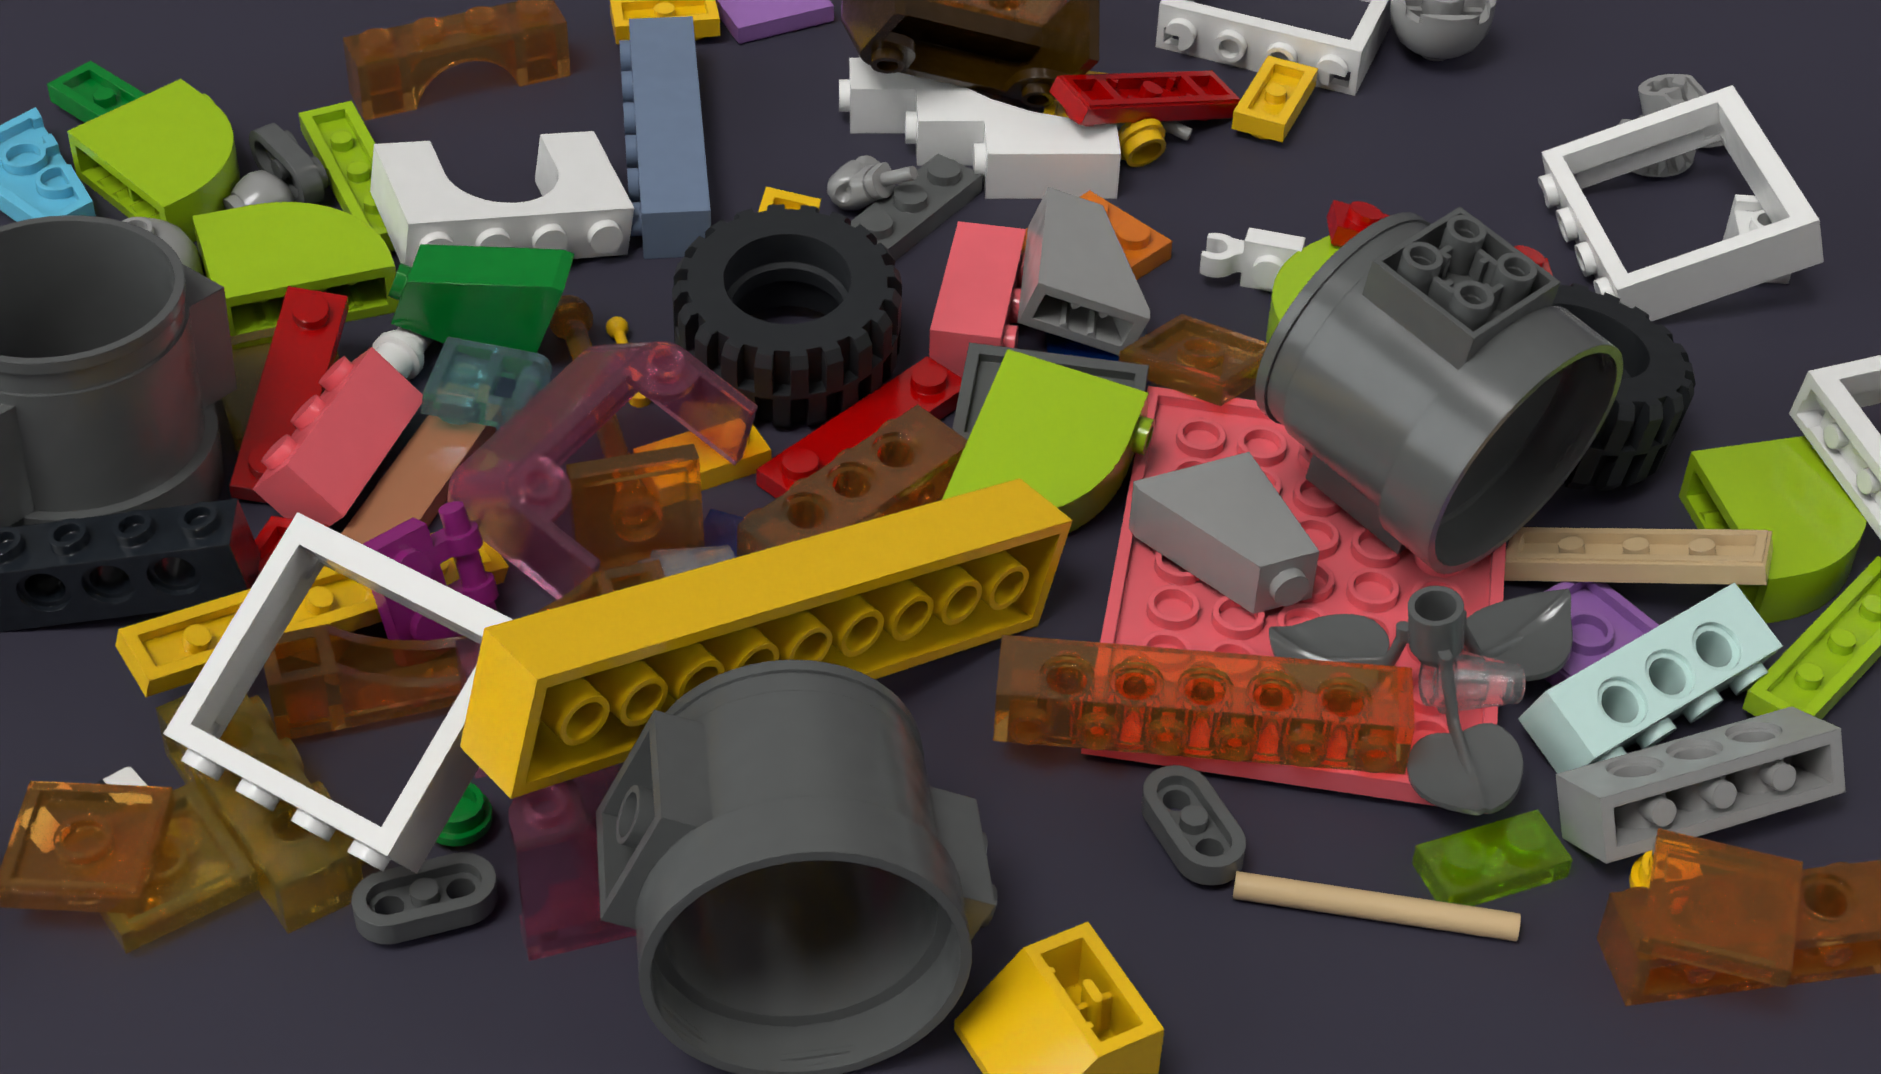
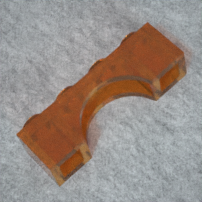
[343,0,571,121]

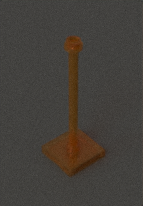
[549,295,706,583]

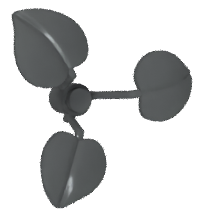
[1269,586,1573,816]

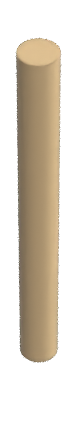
[1232,871,1521,942]

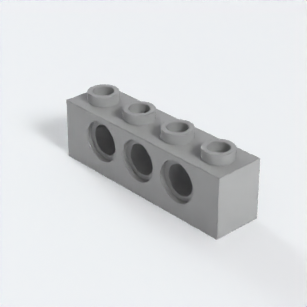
[1556,706,1846,864]

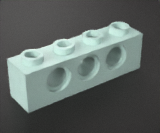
[1518,582,1783,774]

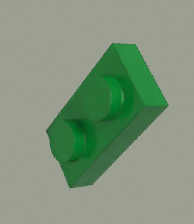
[47,61,146,123]

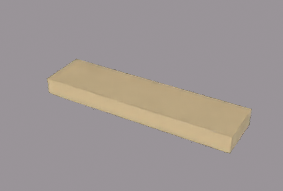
[1504,527,1773,585]

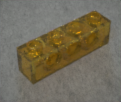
[156,694,368,934]

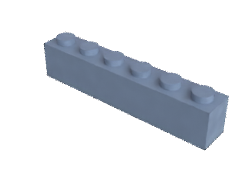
[619,16,711,259]

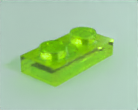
[1412,809,1573,906]

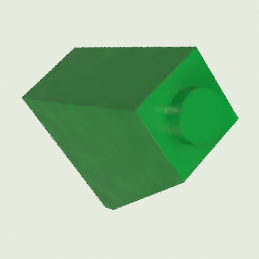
[388,244,574,374]

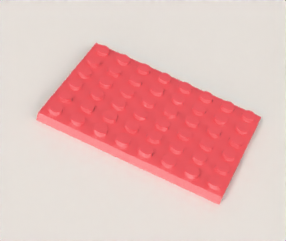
[1081,386,1506,814]

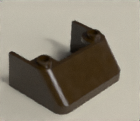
[841,0,1100,107]

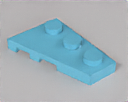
[0,107,96,222]

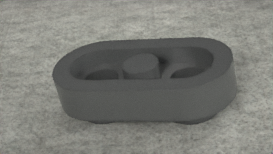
[249,123,329,204]
[1141,765,1246,885]
[351,852,498,944]

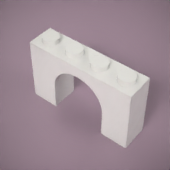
[370,131,634,267]

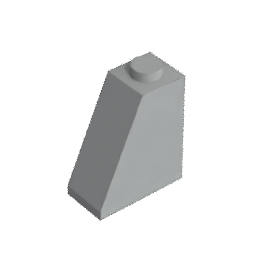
[1017,187,1150,358]
[1129,452,1319,614]

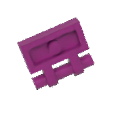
[363,501,499,668]

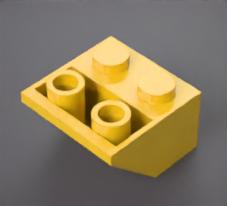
[954,922,1165,1074]

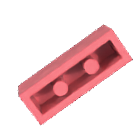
[929,221,1026,378]
[252,347,426,527]

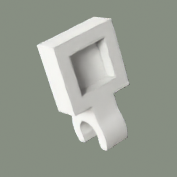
[1199,227,1306,292]

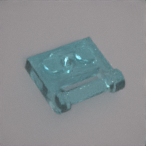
[421,337,553,441]

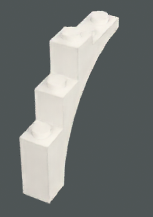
[839,56,1121,199]

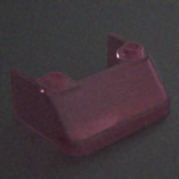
[447,341,758,605]

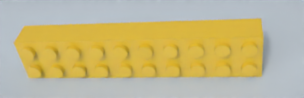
[460,478,1073,799]

